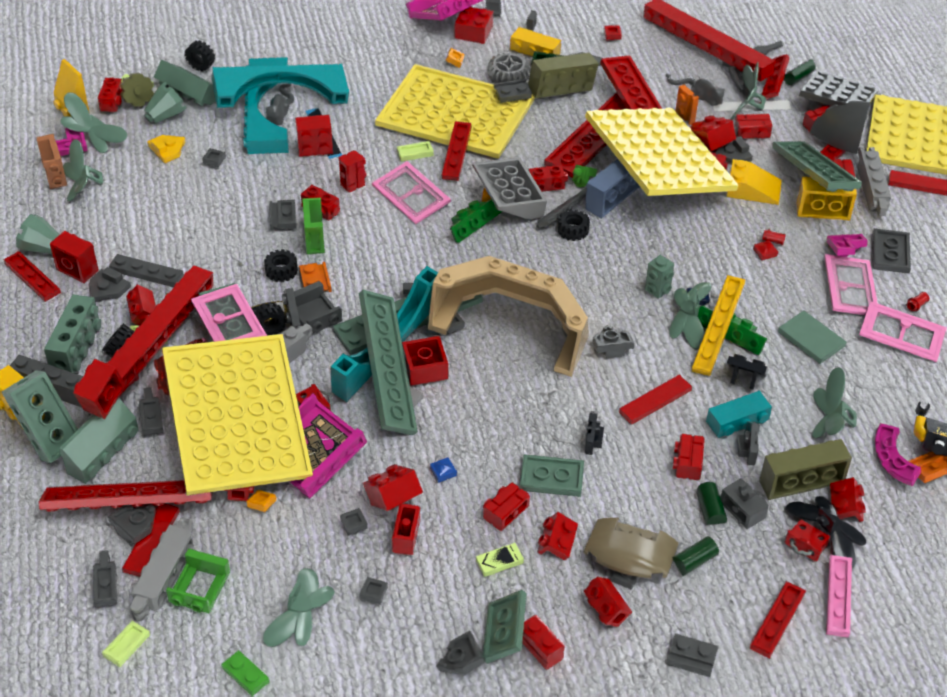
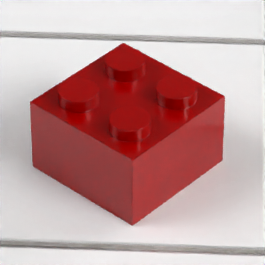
[455,6,494,44]
[295,115,333,157]
[689,115,736,151]
[50,231,99,283]
[402,336,448,386]
[73,359,126,419]
[363,464,423,511]

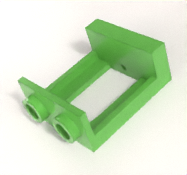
[303,198,325,254]
[166,548,230,613]

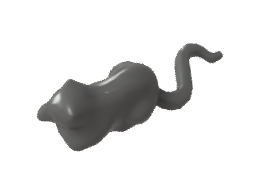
[666,74,725,106]
[266,83,294,125]

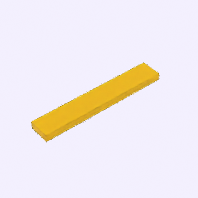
[692,275,745,376]

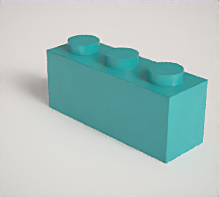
[706,390,772,438]

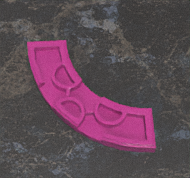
[875,423,921,486]

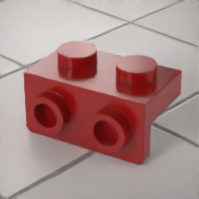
[830,477,866,522]
[537,512,578,561]

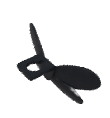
[786,496,866,569]

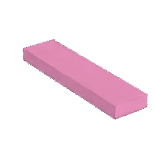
[826,555,852,638]

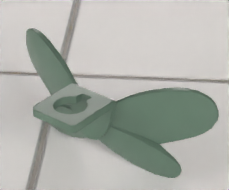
[730,62,766,120]
[60,92,127,153]
[63,139,104,201]
[670,282,711,349]
[812,367,857,438]
[263,568,335,647]

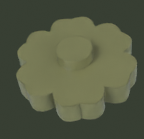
[120,73,154,107]

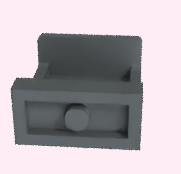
[294,281,342,333]

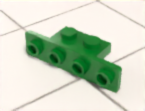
[450,199,503,243]
[697,306,767,355]

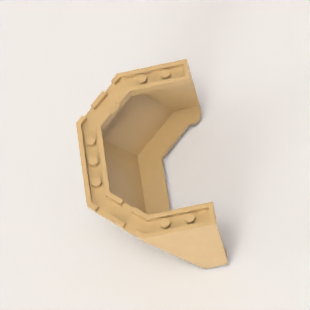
[428,256,589,377]

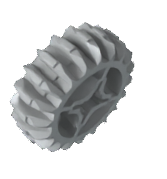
[487,52,531,83]

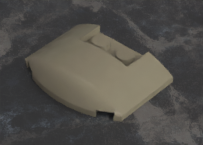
[584,518,679,578]

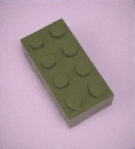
[528,52,599,98]
[759,439,852,500]

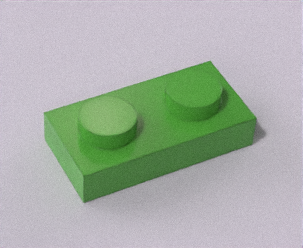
[222,650,269,697]

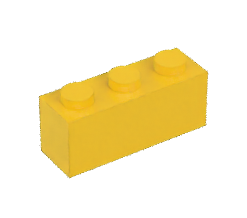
[510,27,561,57]

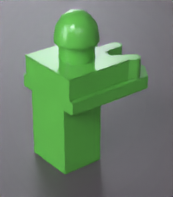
[572,165,597,187]

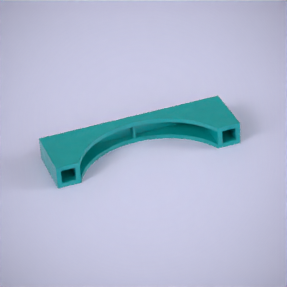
[243,57,289,154]
[212,64,349,108]
[330,266,438,402]

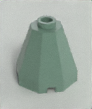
[144,82,187,123]
[16,214,60,254]

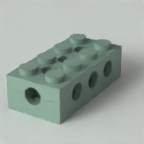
[44,294,101,374]
[1,370,78,463]

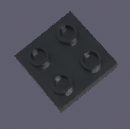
[727,354,769,390]

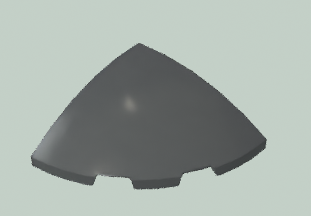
[810,101,870,154]

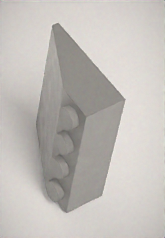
[472,158,547,219]

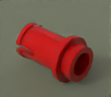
[762,229,786,245]
[906,292,930,311]

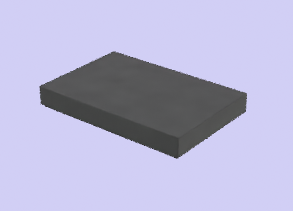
[873,228,911,274]

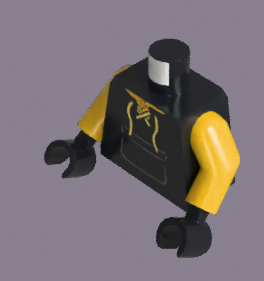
[913,401,947,456]

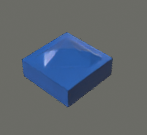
[430,457,457,483]

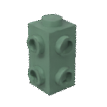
[645,254,674,299]

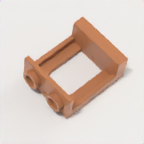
[36,134,67,189]

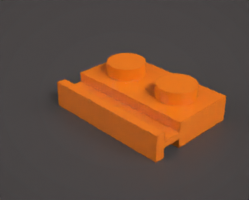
[675,84,699,125]
[299,262,332,292]
[908,452,947,483]

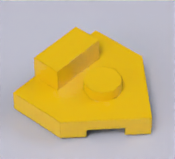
[147,135,186,163]

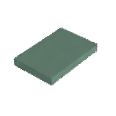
[778,310,847,364]
[520,454,584,497]
[483,589,527,664]

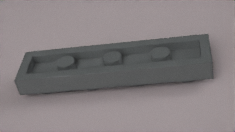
[109,254,184,287]

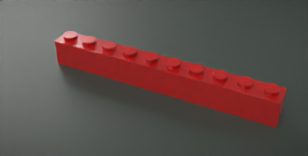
[644,0,775,82]
[106,265,213,397]

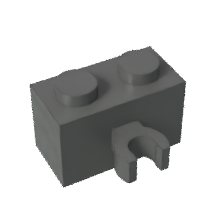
[721,478,769,529]

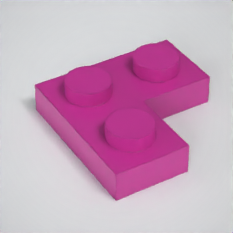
[56,128,88,156]
[827,234,867,257]

